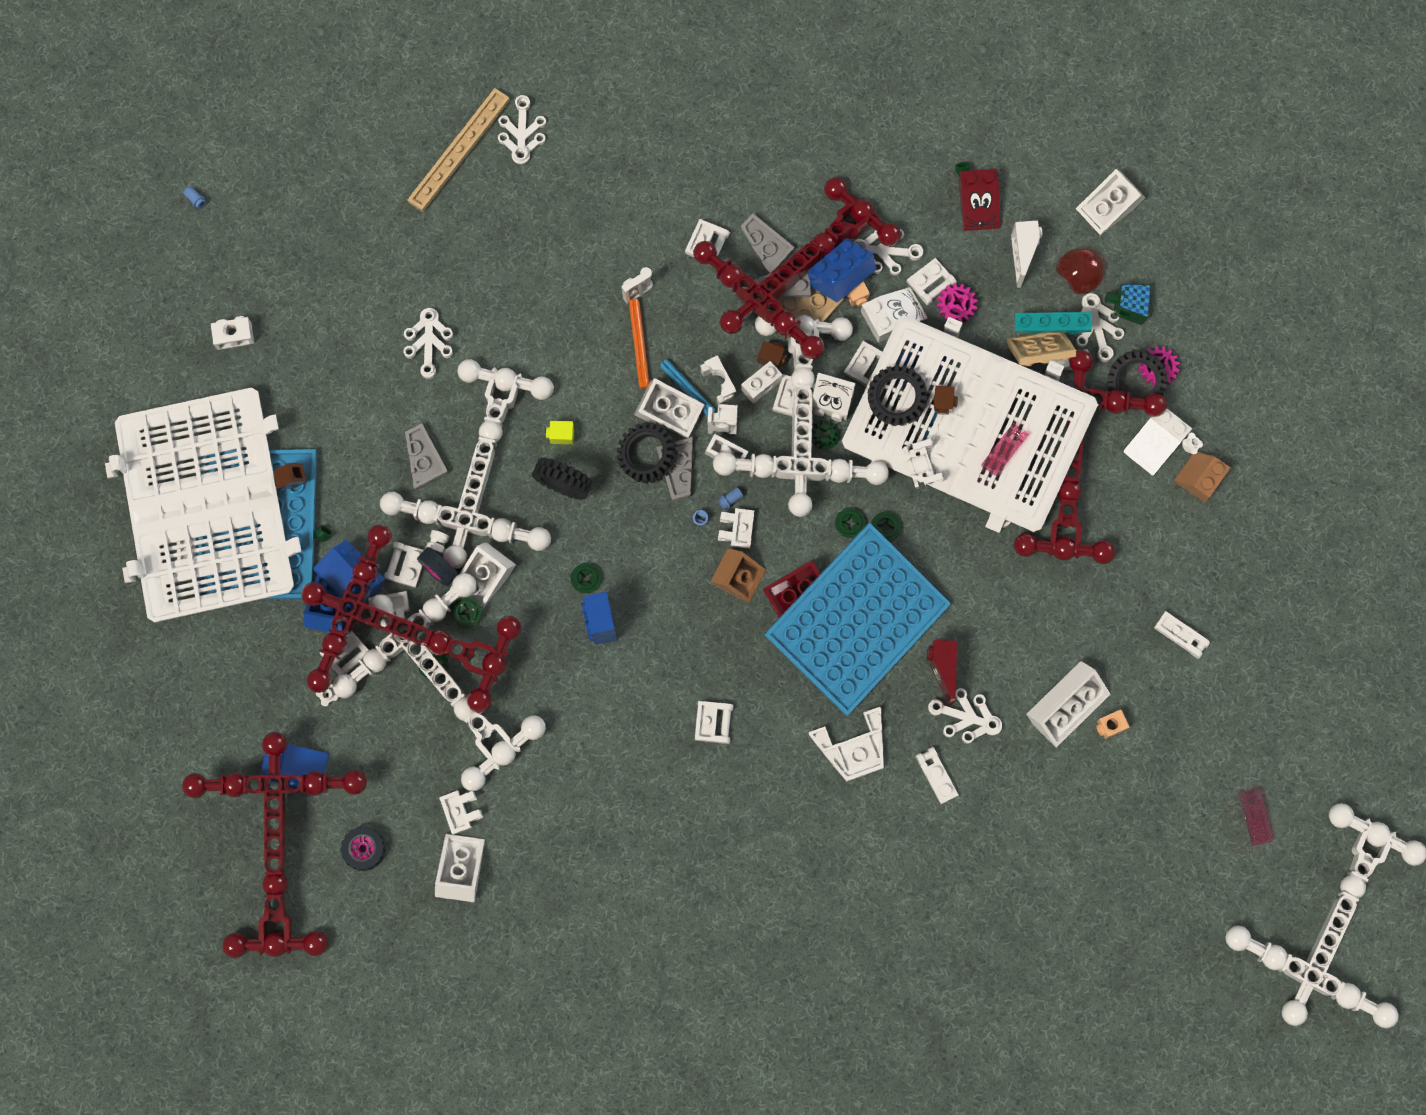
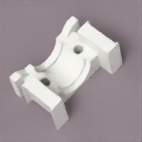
[700,356,736,404]
[708,404,738,435]
[903,438,944,489]

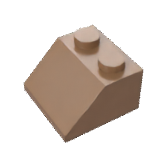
[1174,452,1231,503]
[710,548,766,603]

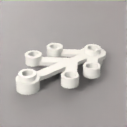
[498,95,546,164]
[854,229,923,275]
[1076,293,1124,362]
[403,308,453,379]
[928,688,1002,744]

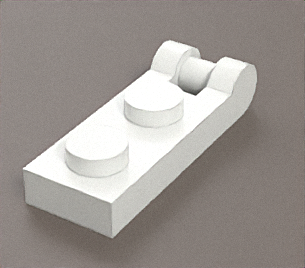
[1154,611,1210,659]
[915,747,958,804]

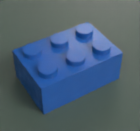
[807,238,876,303]
[581,592,617,645]

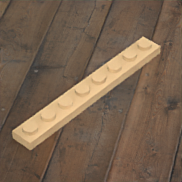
[407,88,510,212]

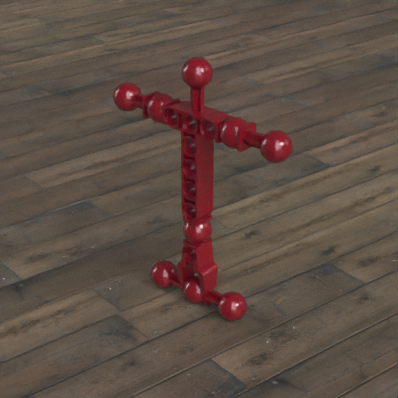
[693,177,901,359]
[1014,350,1167,564]
[301,524,522,713]
[182,731,367,958]

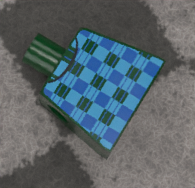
[1105,284,1151,325]

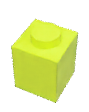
[546,421,574,444]

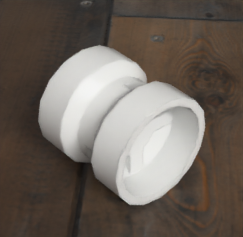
[425,530,450,555]

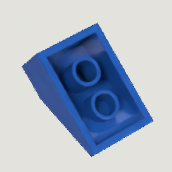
[304,574,349,632]
[260,744,329,788]

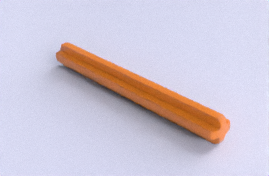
[629,299,649,388]

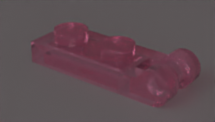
[981,423,1029,477]
[1239,788,1273,846]

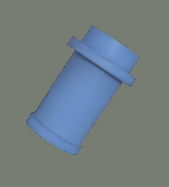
[183,186,206,209]
[718,487,743,509]

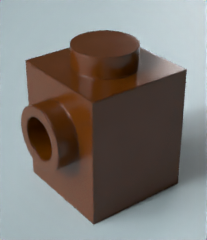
[757,341,787,370]
[934,385,958,415]
[273,463,307,489]

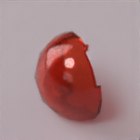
[1056,248,1104,294]

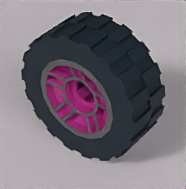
[417,547,458,587]
[340,826,386,871]

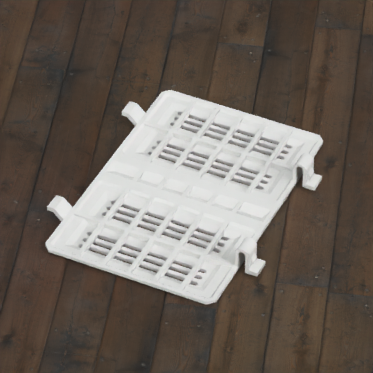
[842,316,1098,533]
[105,387,302,622]

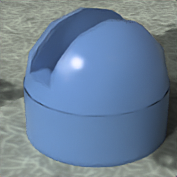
[693,510,709,525]

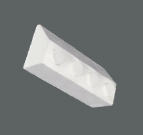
[1026,661,1111,747]

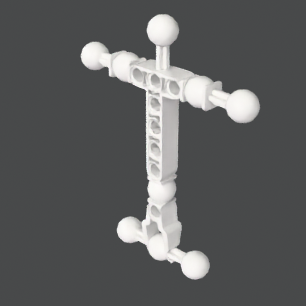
[713,315,889,517]
[380,359,554,569]
[332,573,546,791]
[1225,803,1426,1028]

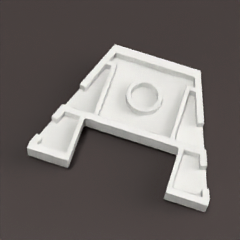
[808,707,884,782]

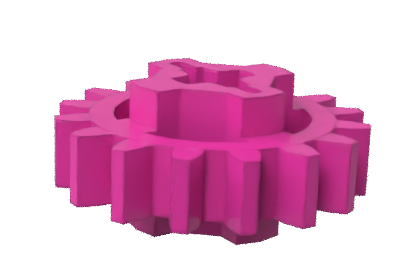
[936,283,978,322]
[1138,346,1180,387]

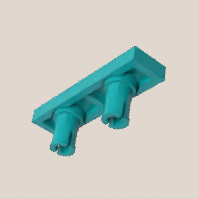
[1015,312,1092,335]

